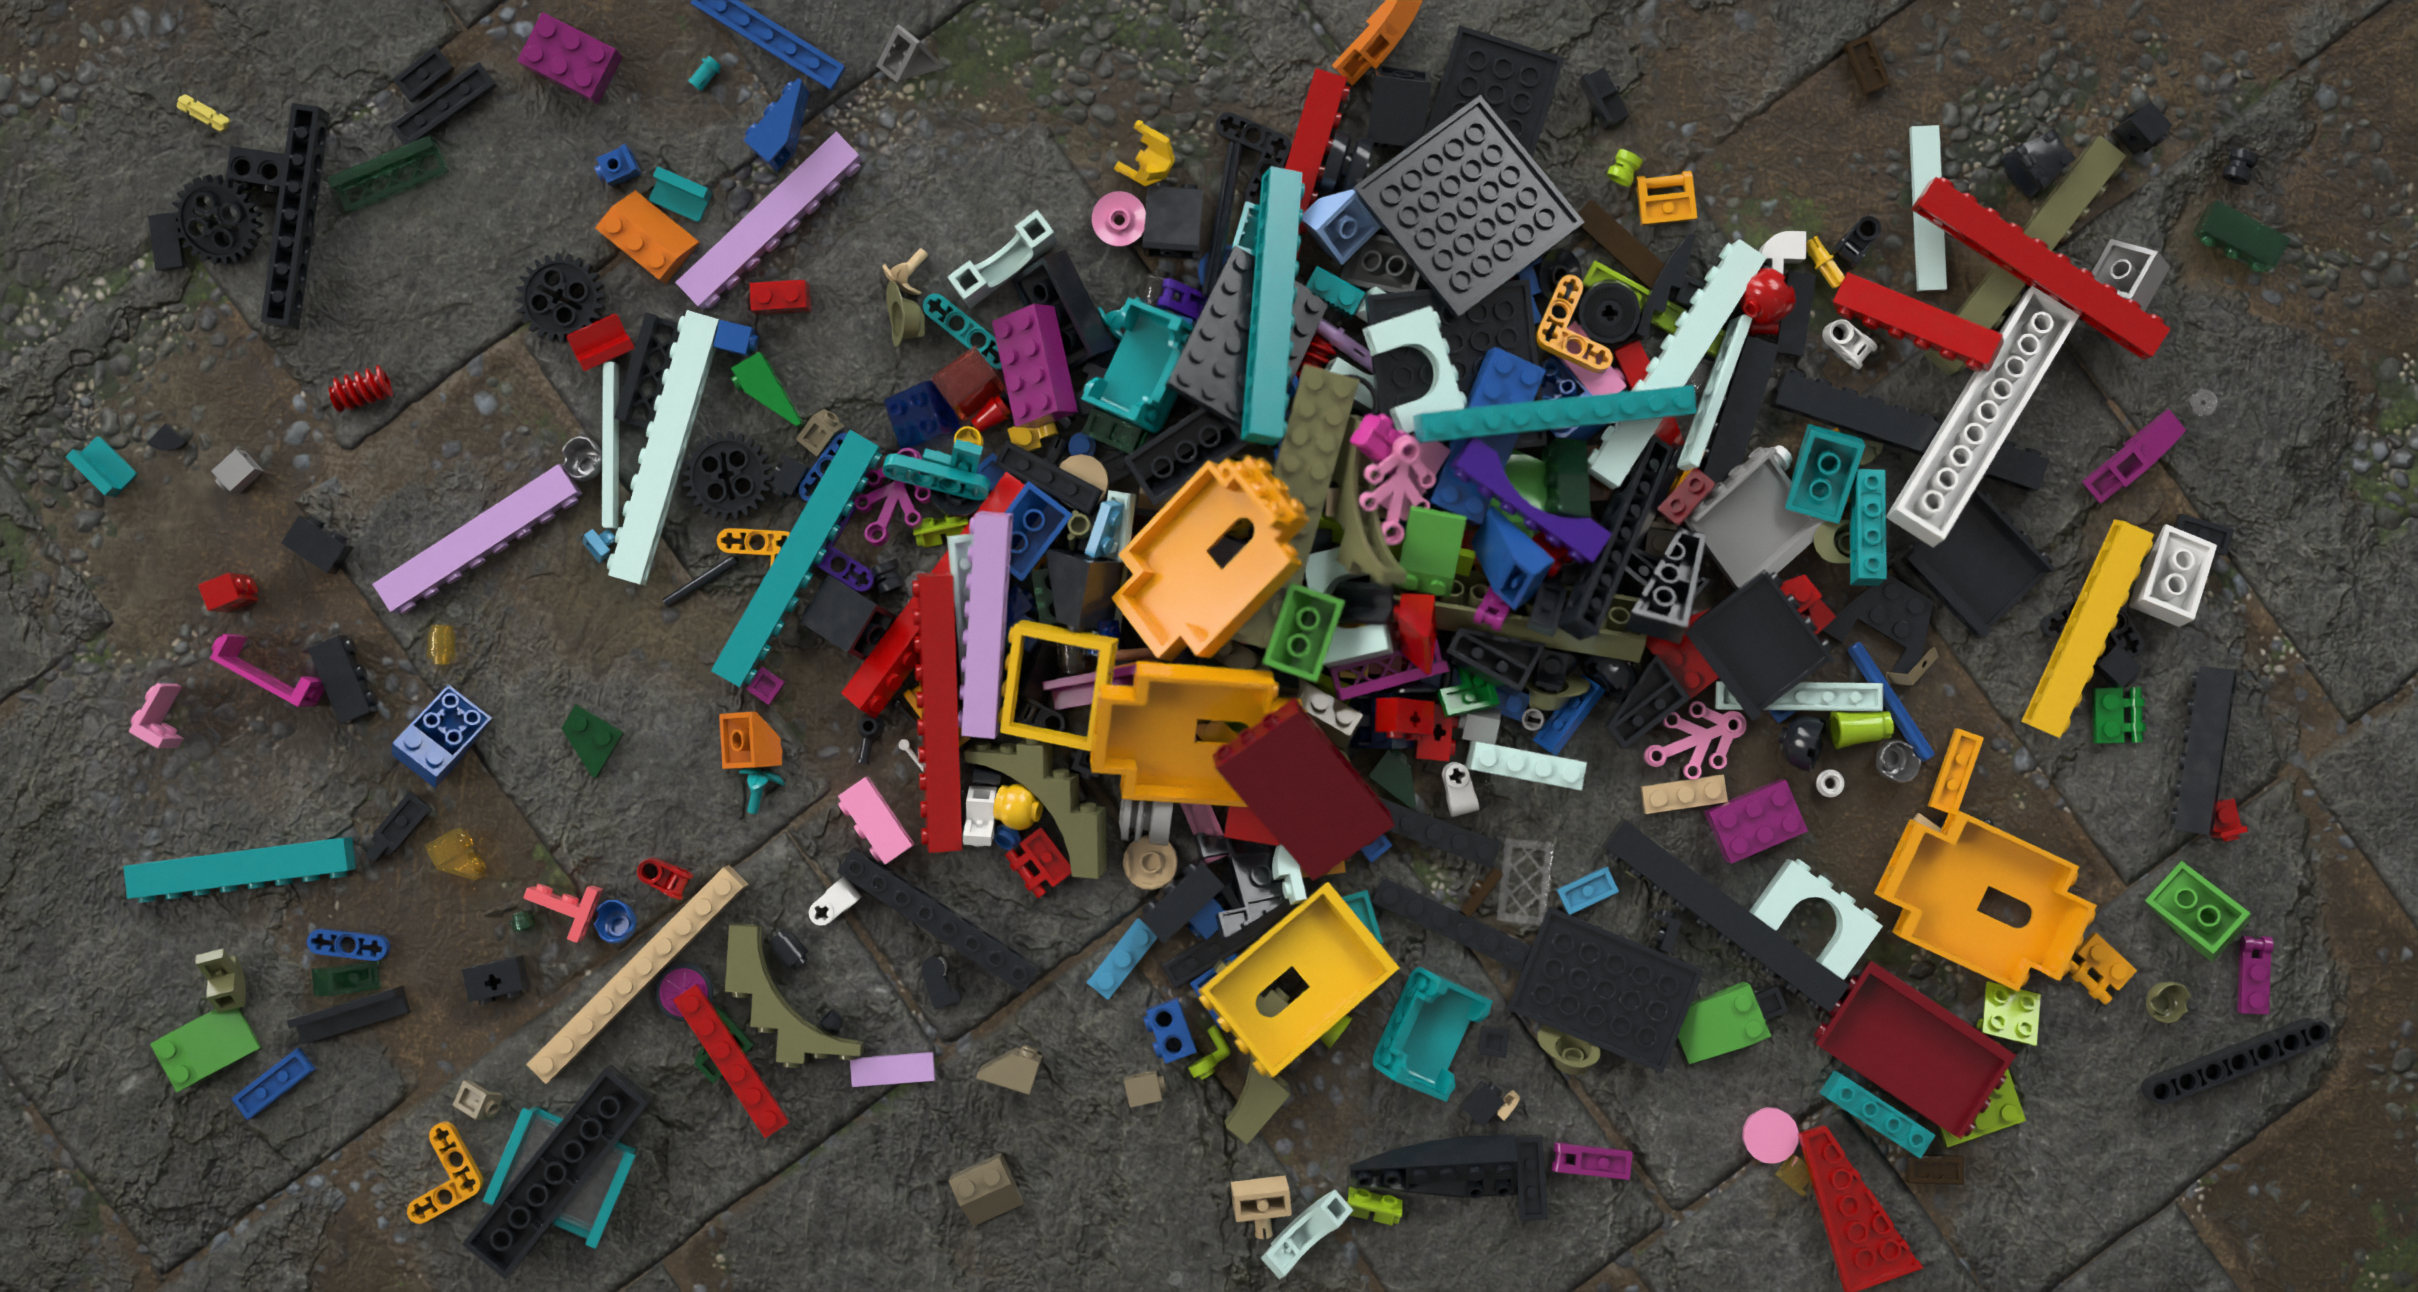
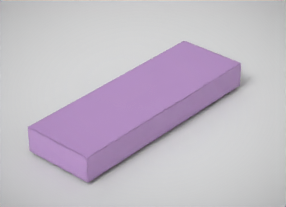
[850,1052,936,1087]

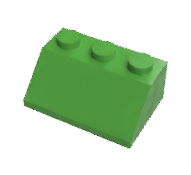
[1263,582,1344,682]

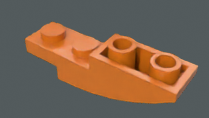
[1332,0,1423,86]

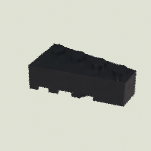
[1625,528,1706,644]

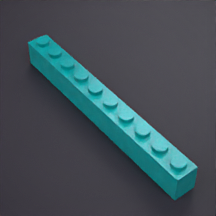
[1241,166,1305,445]
[1413,385,1697,444]
[711,430,883,687]

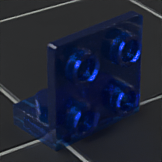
[884,379,960,450]

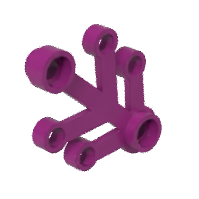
[855,448,931,547]

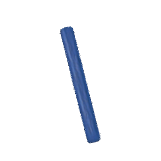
[1847,642,1934,762]

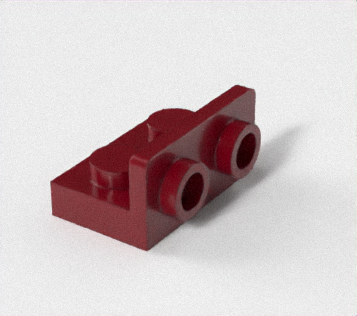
[1658,468,1716,526]

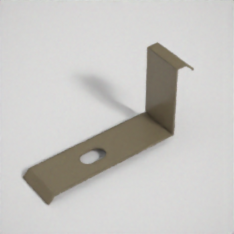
[1885,647,1939,686]

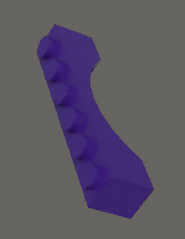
[1449,437,1612,564]

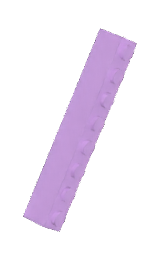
[675,131,862,310]
[373,464,583,614]
[958,511,1013,739]

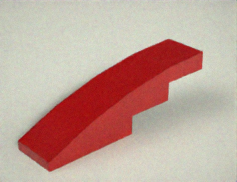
[1613,339,1685,445]

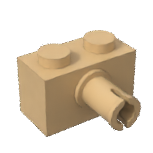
[1231,1175,1292,1239]

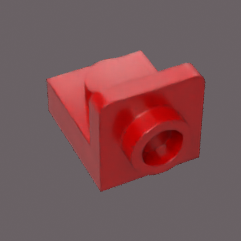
[2212,798,2248,841]

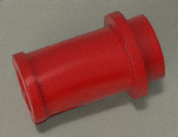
[1747,321,1779,337]

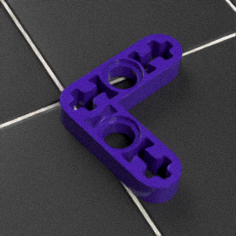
[815,496,875,592]

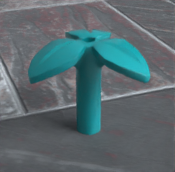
[1098,297,1144,341]
[739,767,785,814]

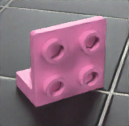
[128,683,184,748]

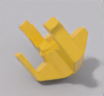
[1114,120,1175,186]

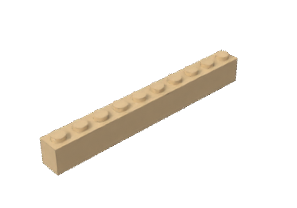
[526,865,749,1084]

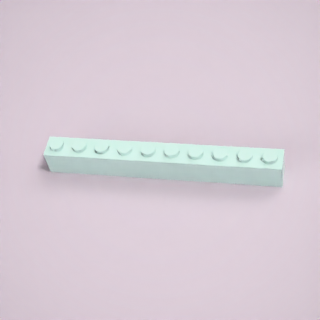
[1585,239,1767,490]
[607,310,720,586]

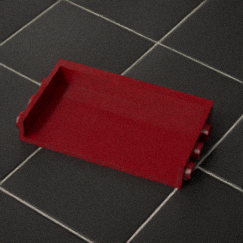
[1212,698,1395,881]
[1813,960,2016,1139]

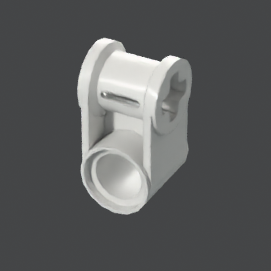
[1822,319,1878,369]
[1442,762,1479,817]
[809,876,862,925]

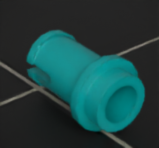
[688,55,721,92]

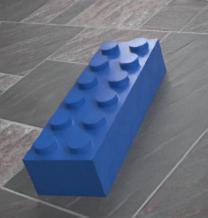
[1423,347,1546,526]

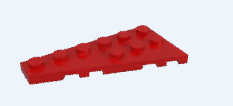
[1645,575,1823,700]
[1797,1125,1924,1292]

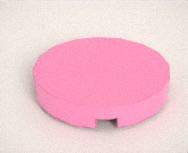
[1742,1107,1799,1164]

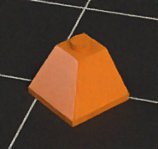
[719,711,783,769]

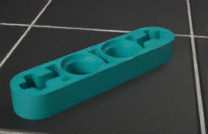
[923,294,1003,371]
[882,453,990,500]

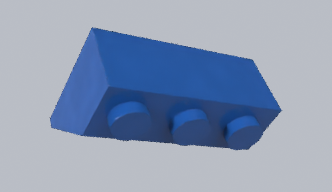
[1004,481,1073,582]

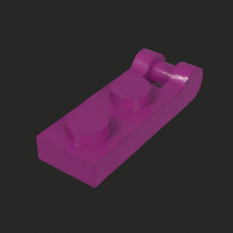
[1473,585,1512,632]
[2237,936,2274,1014]
[1552,1142,1633,1180]

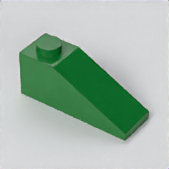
[731,352,805,429]

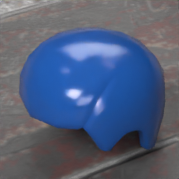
[594,900,637,944]

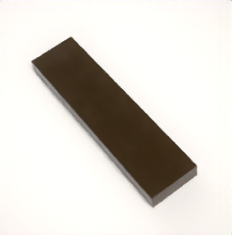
[1578,199,1664,290]

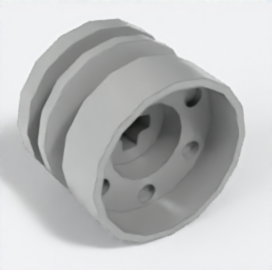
[1119,799,1174,846]

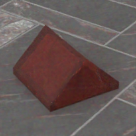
[931,346,1004,422]

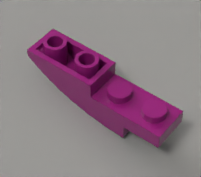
[2081,409,2186,504]

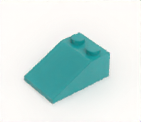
[1785,424,1865,524]

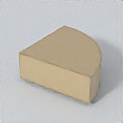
[1496,1090,1520,1120]

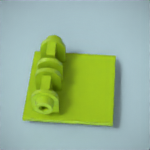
[1977,981,2041,1046]

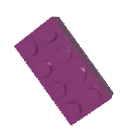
[992,304,1078,429]

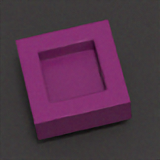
[746,667,786,705]

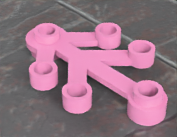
[1359,436,1436,545]
[1644,701,1747,779]

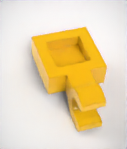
[1008,422,1059,452]

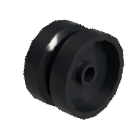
[1319,130,1374,193]
[1579,279,1640,343]

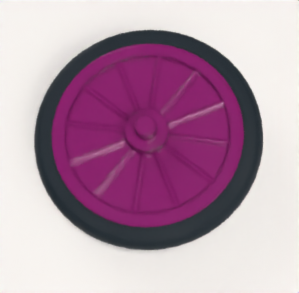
[655,963,713,1022]

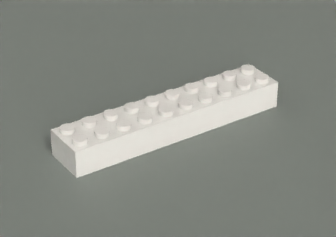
[1886,286,2080,547]

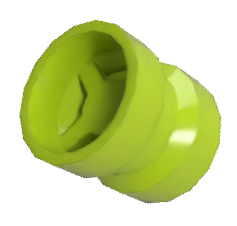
[1606,149,1643,187]

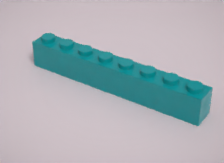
[123,837,356,903]

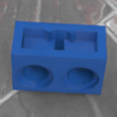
[1143,997,1197,1064]

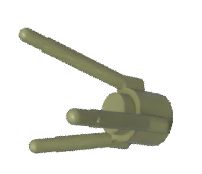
[1067,510,1094,550]

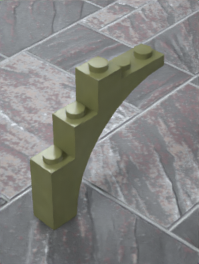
[1331,415,1407,586]
[965,738,1107,879]
[725,923,864,1068]
[1213,959,1291,1145]

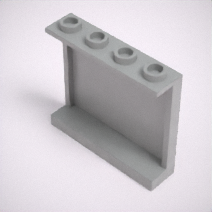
[1685,447,1827,590]

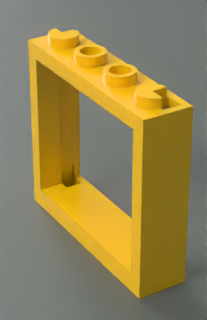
[998,620,1119,751]

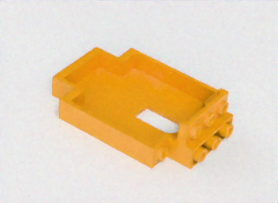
[1111,456,1310,662]
[1090,662,1307,807]
[1874,808,2097,992]

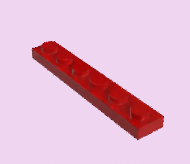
[673,983,789,1138]

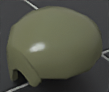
[2146,981,2191,1024]

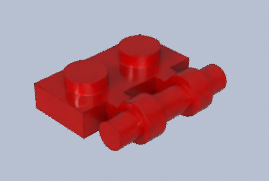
[1005,826,1071,898]

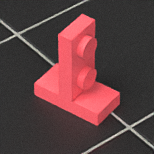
[523,884,603,943]

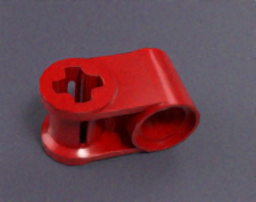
[637,857,694,900]

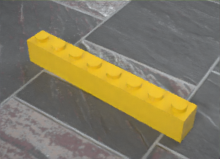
[2021,519,2154,738]

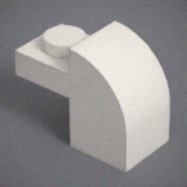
[1759,231,1806,274]
[963,786,997,847]

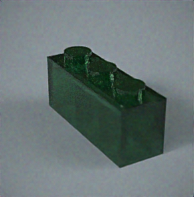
[2192,200,2291,272]
[1542,437,1591,519]

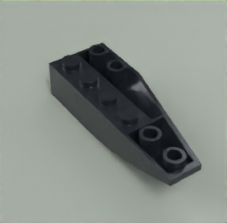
[1350,1134,1518,1198]

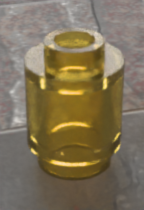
[426,625,456,665]

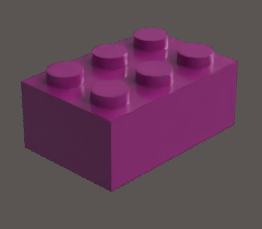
[517,12,623,105]
[1704,779,1808,864]

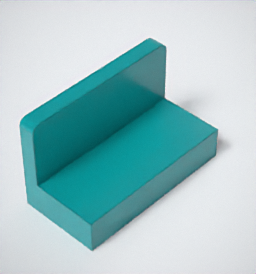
[649,166,713,222]
[66,436,138,498]

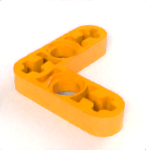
[1535,275,1613,373]
[717,528,790,567]
[407,1121,484,1224]

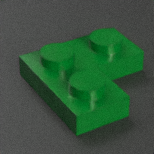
[1438,666,1500,718]

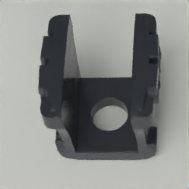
[2000,128,2076,198]

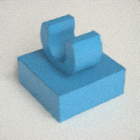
[582,529,615,564]

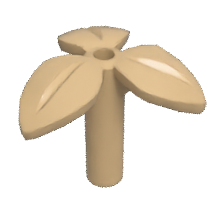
[882,248,928,295]

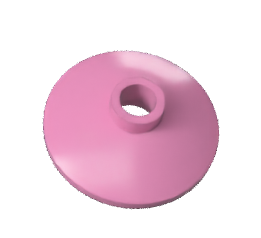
[1092,191,1146,247]

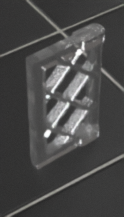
[1496,838,1554,926]

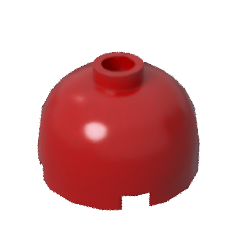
[1739,268,1796,325]

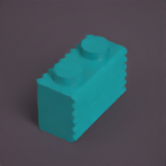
[1306,266,1365,320]

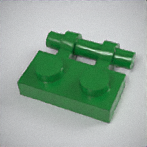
[2092,687,2146,743]

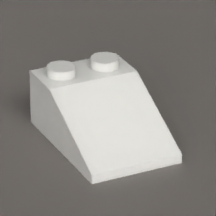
[2129,524,2217,627]

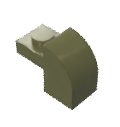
[196,949,246,1013]

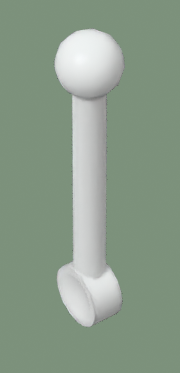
[899,739,924,773]

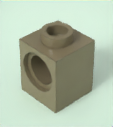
[1124,1070,1167,1108]

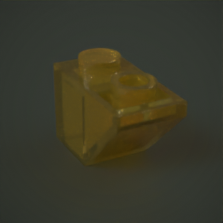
[424,828,487,880]

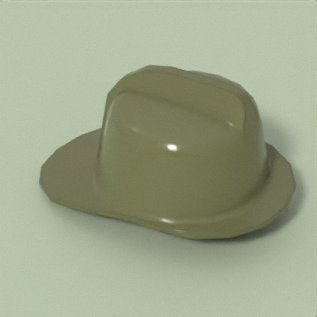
[886,281,925,347]
[1813,519,1850,564]
[1525,674,1590,711]
[1537,1025,1600,1076]

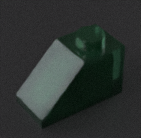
[1367,748,1416,809]
[311,961,381,996]

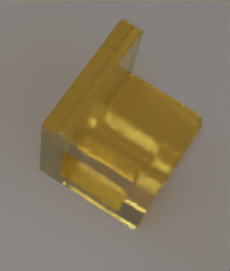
[1775,1154,1811,1197]

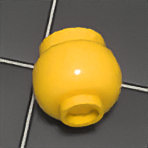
[993,784,1043,830]

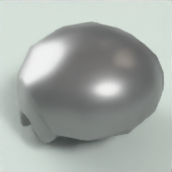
[562,436,602,482]
[1876,740,1921,783]

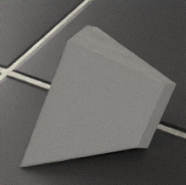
[876,24,945,83]

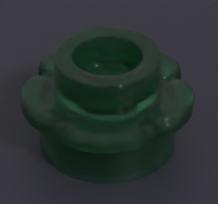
[508,910,535,933]

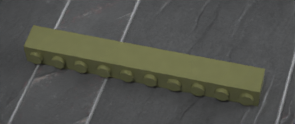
[1924,135,2126,375]

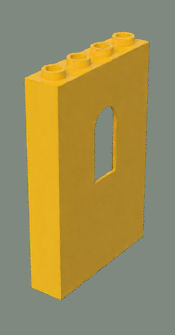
[1198,882,1399,1077]

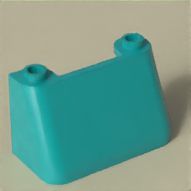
[1081,297,1193,433]
[1373,967,1493,1102]

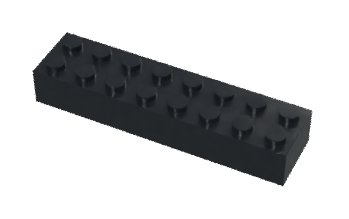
[462,1064,654,1279]

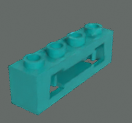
[1850,469,1887,586]
[1819,1070,1935,1159]

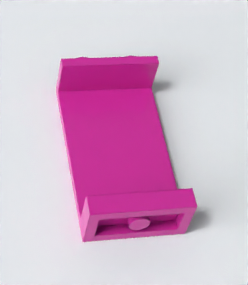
[210,634,325,707]

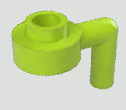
[1188,1025,1231,1080]

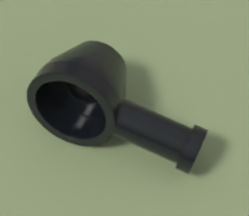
[856,713,885,765]

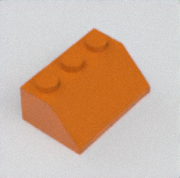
[595,190,700,285]

